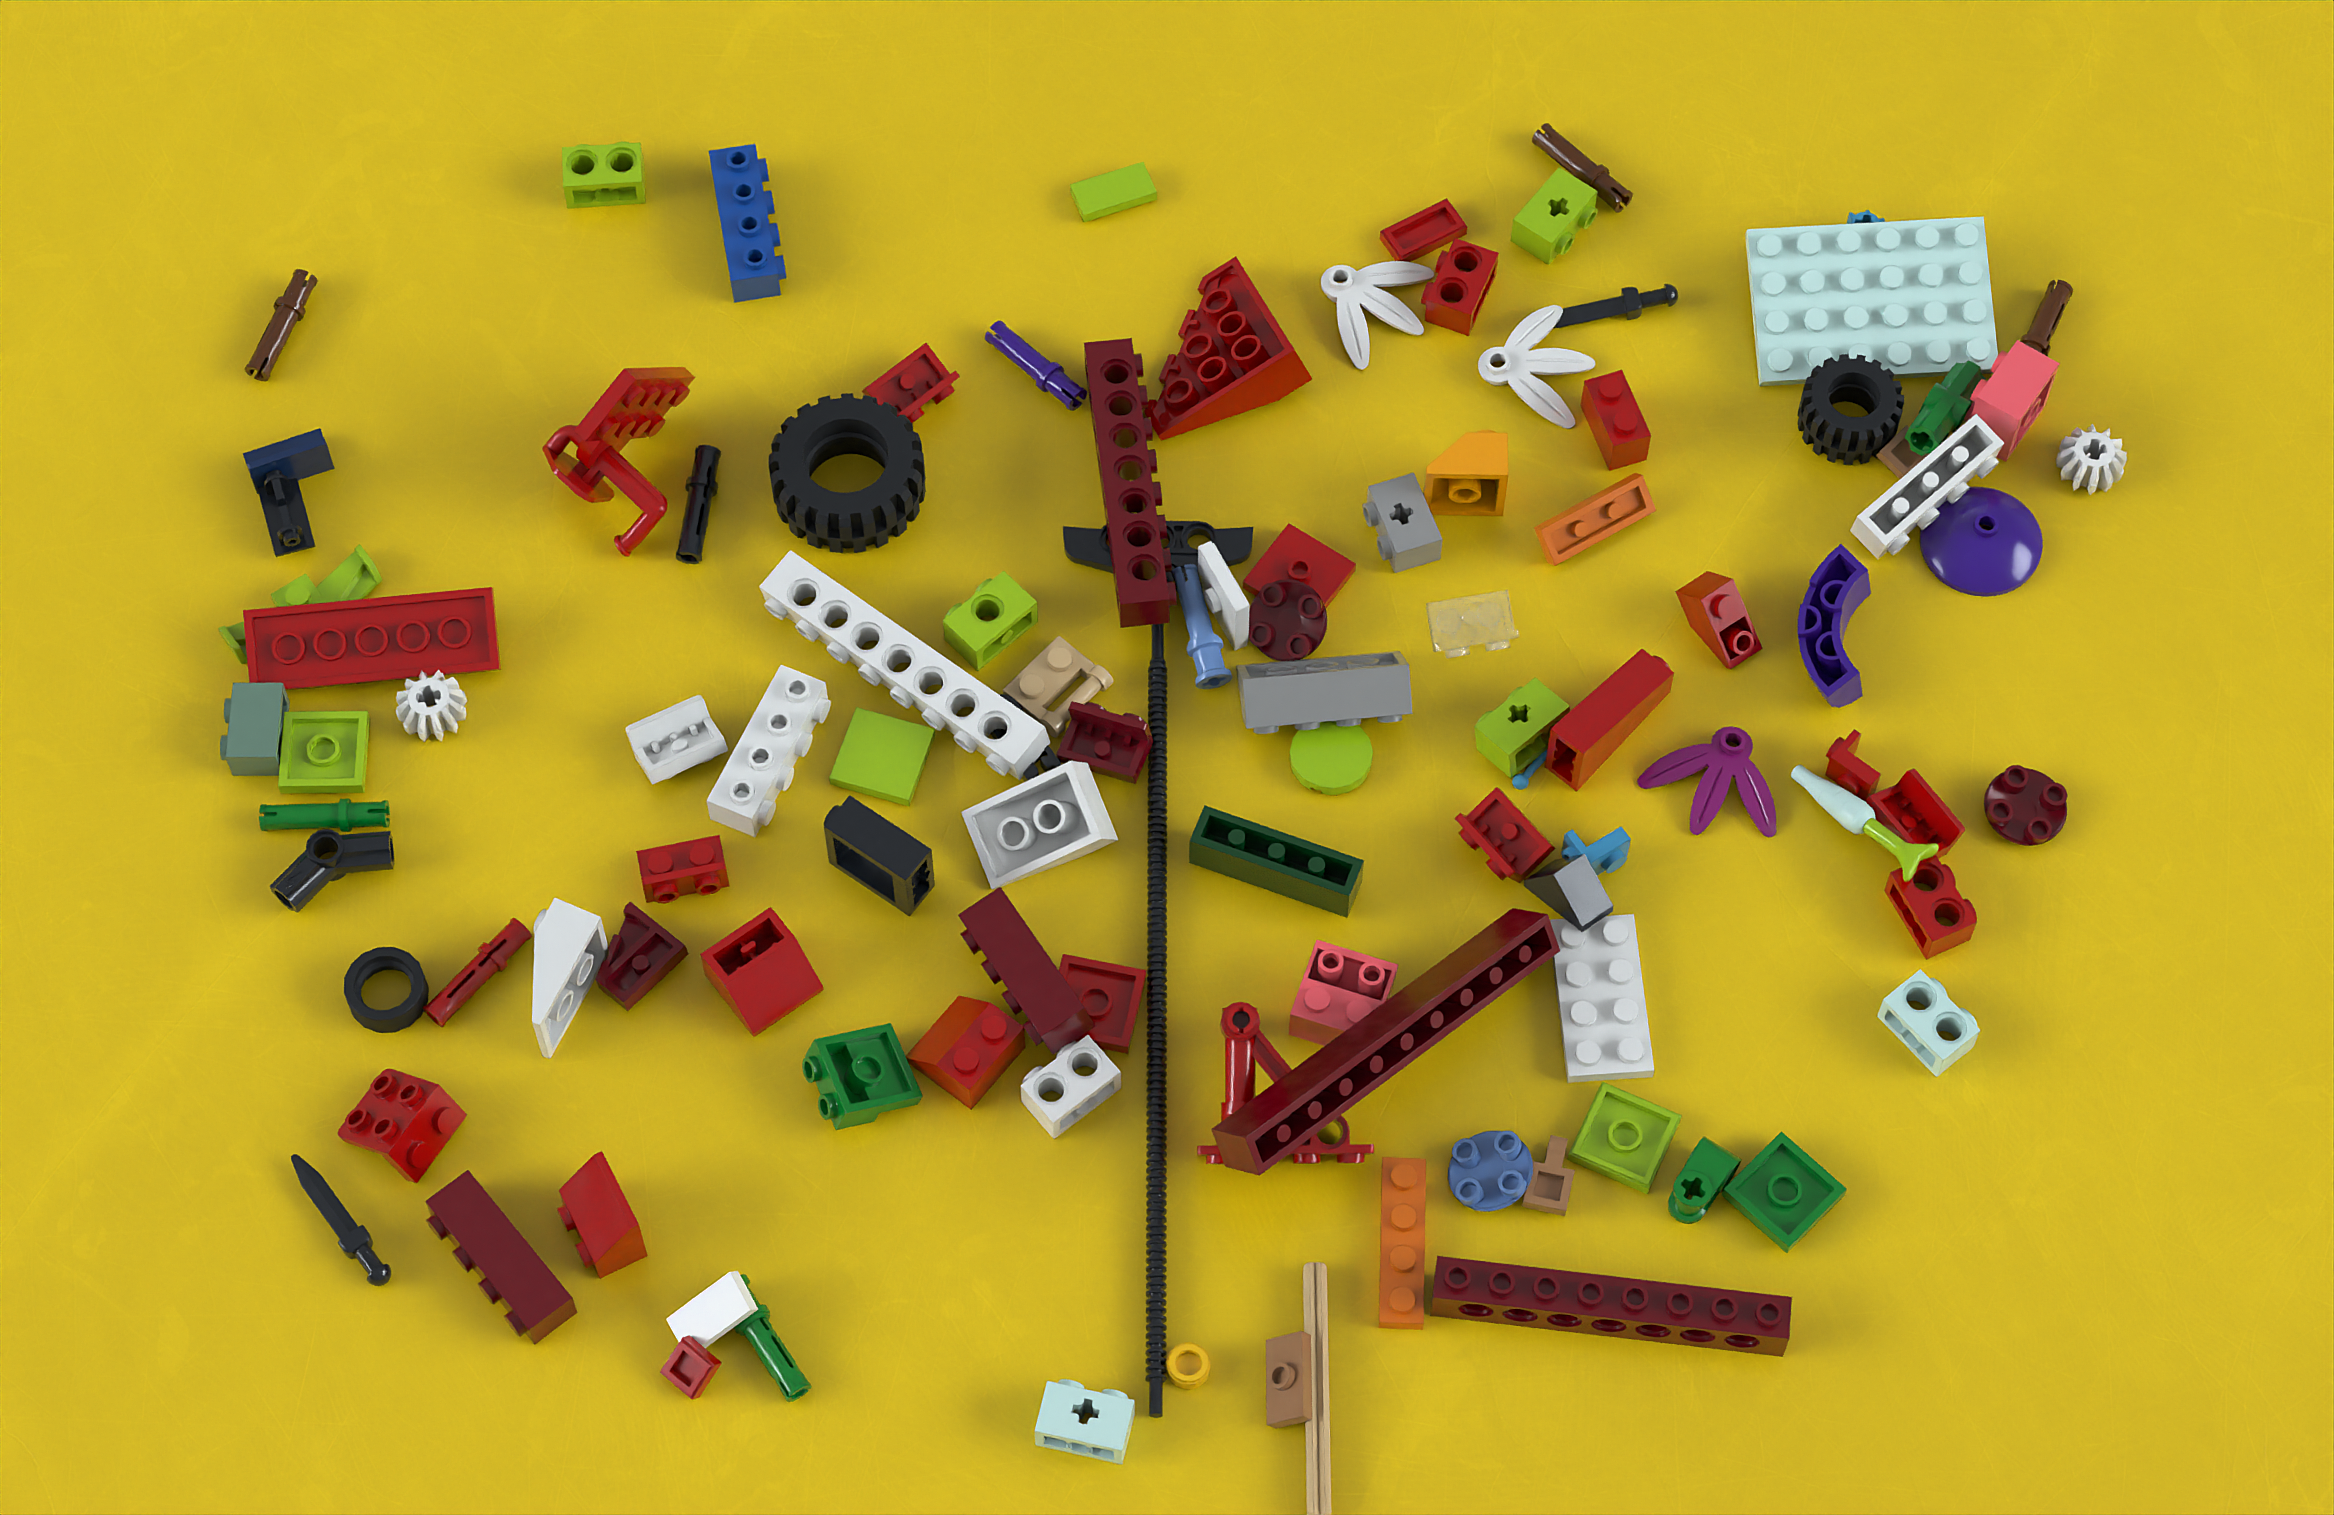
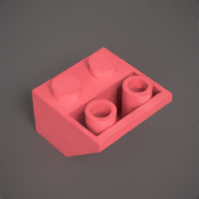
[1289,940,1398,1046]

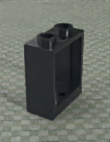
[823,795,935,917]

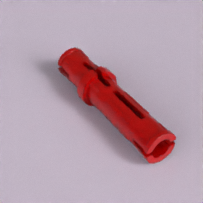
[423,918,532,1027]

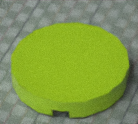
[1289,721,1373,795]

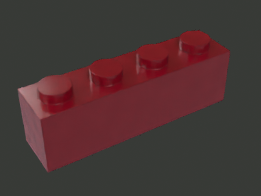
[958,887,1095,1055]
[425,1170,577,1345]

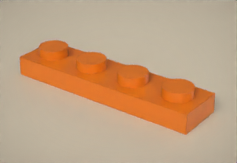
[1379,1157,1426,1330]

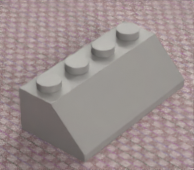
[1236,651,1413,734]

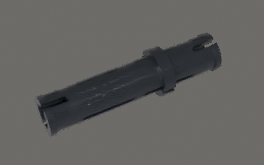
[675,445,721,564]

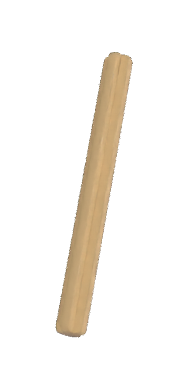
[1303,1262,1331,1515]

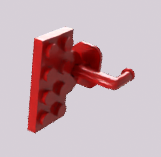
[542,367,695,557]

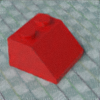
[906,996,1026,1110]
[556,1151,648,1279]

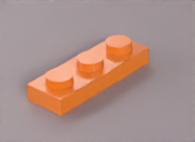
[1534,473,1656,566]

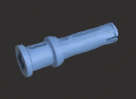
[1171,564,1232,689]

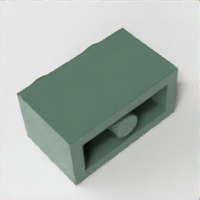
[220,683,290,776]

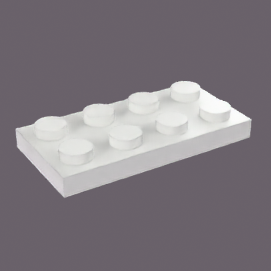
[1550,914,1654,1083]

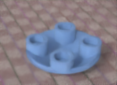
[1448,1131,1533,1212]

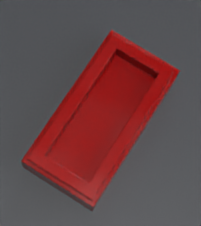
[1380,198,1468,262]

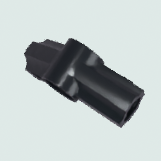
[270,829,395,913]

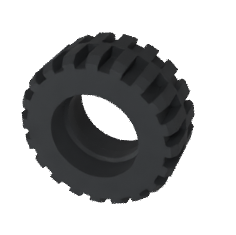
[769,393,926,553]

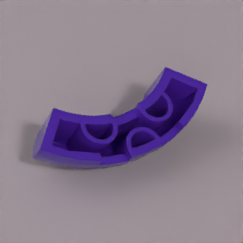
[1798,544,1871,708]

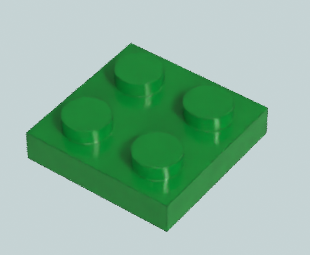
[1722,1131,1847,1253]

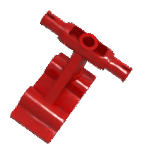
[1197,1002,1374,1164]

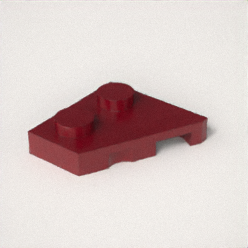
[595,902,689,1011]

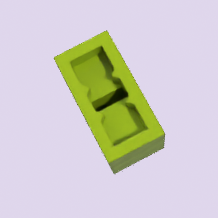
[562,142,646,209]

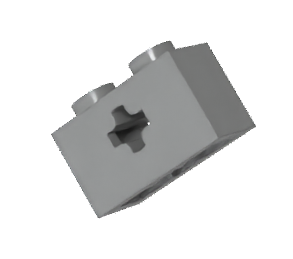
[1362,472,1443,573]

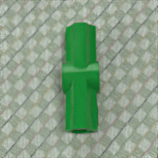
[1905,360,1986,456]

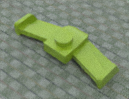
[218,544,382,664]

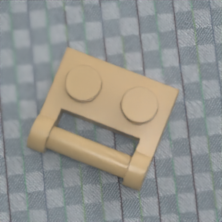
[1003,636,1114,738]

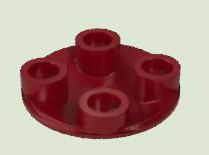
[1248,579,1328,661]
[1984,765,2068,846]

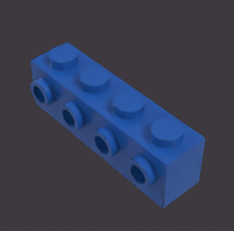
[709,144,786,303]

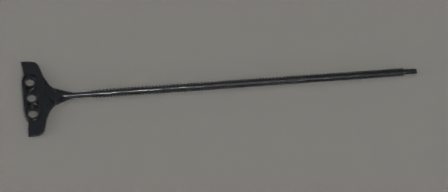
[1063,521,1253,1418]

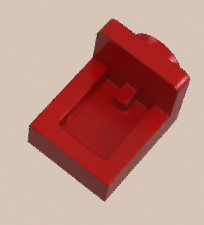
[1825,729,1881,801]

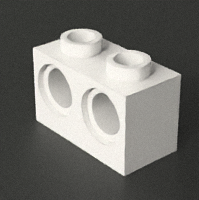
[1020,1035,1121,1139]

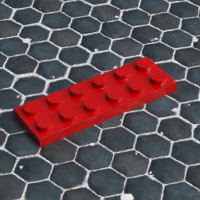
[243,587,501,691]

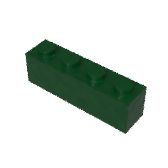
[1189,805,1364,918]

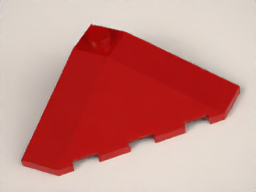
[1144,256,1312,441]

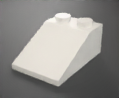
[961,761,1118,889]
[532,898,609,1059]

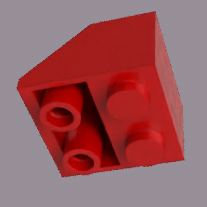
[700,907,824,1037]

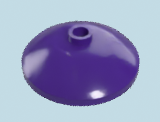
[1919,487,2043,597]

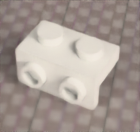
[626,695,728,785]

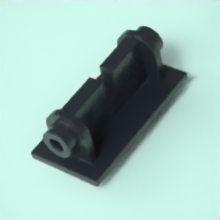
[257,470,316,557]

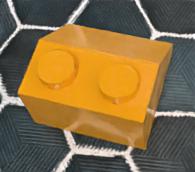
[1423,430,1508,516]

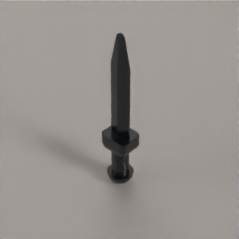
[1554,284,1678,328]
[291,1154,392,1286]

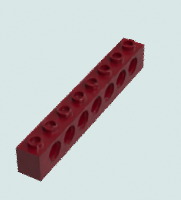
[1084,338,1177,628]
[1430,1256,1792,1357]

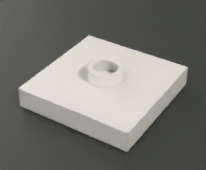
[1198,541,1250,651]

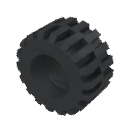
[1797,354,1904,465]

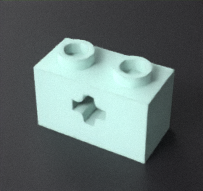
[1034,1379,1135,1465]

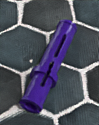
[985,321,1087,411]

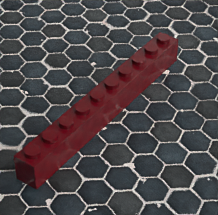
[1211,908,1560,1176]

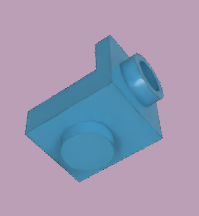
[1561,827,1631,875]

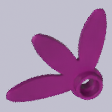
[1637,726,1776,837]

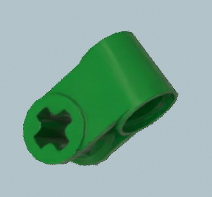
[1668,1136,1742,1224]

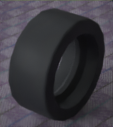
[344,947,429,1033]

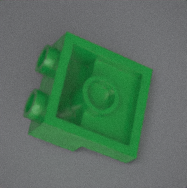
[802,1023,923,1130]

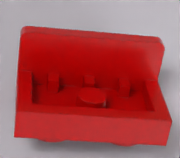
[862,343,960,423]
[1865,768,1965,858]
[1454,787,1556,883]

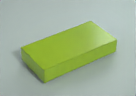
[1070,162,1157,222]

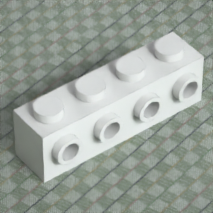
[1850,414,2004,560]
[706,665,831,837]

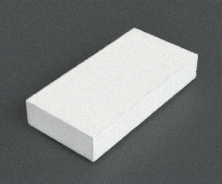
[666,1271,758,1348]

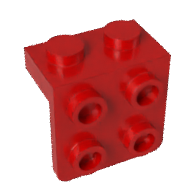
[338,1068,467,1184]

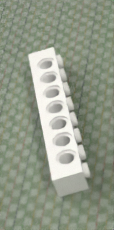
[759,550,1051,780]

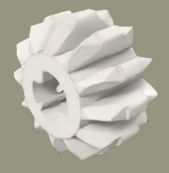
[2056,424,2127,495]
[396,670,467,742]

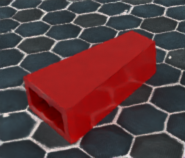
[1544,649,1674,792]

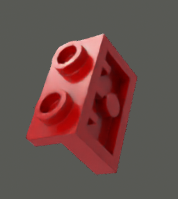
[636,835,730,903]

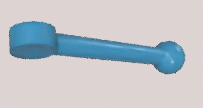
[1512,750,1547,790]

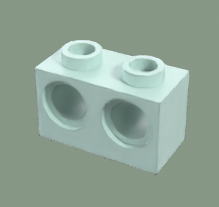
[1877,969,1980,1077]

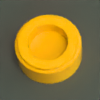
[1166,1342,1211,1390]

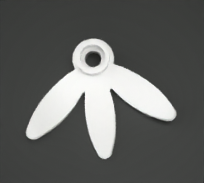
[1321,261,1434,369]
[1478,305,1596,429]

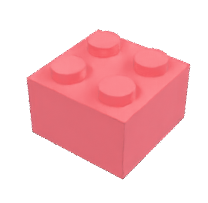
[1964,340,2060,462]

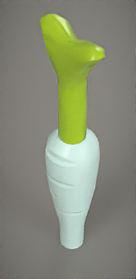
[1791,765,1939,882]

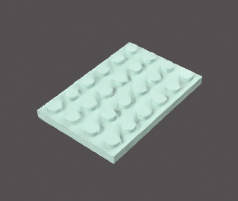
[1745,216,1998,386]

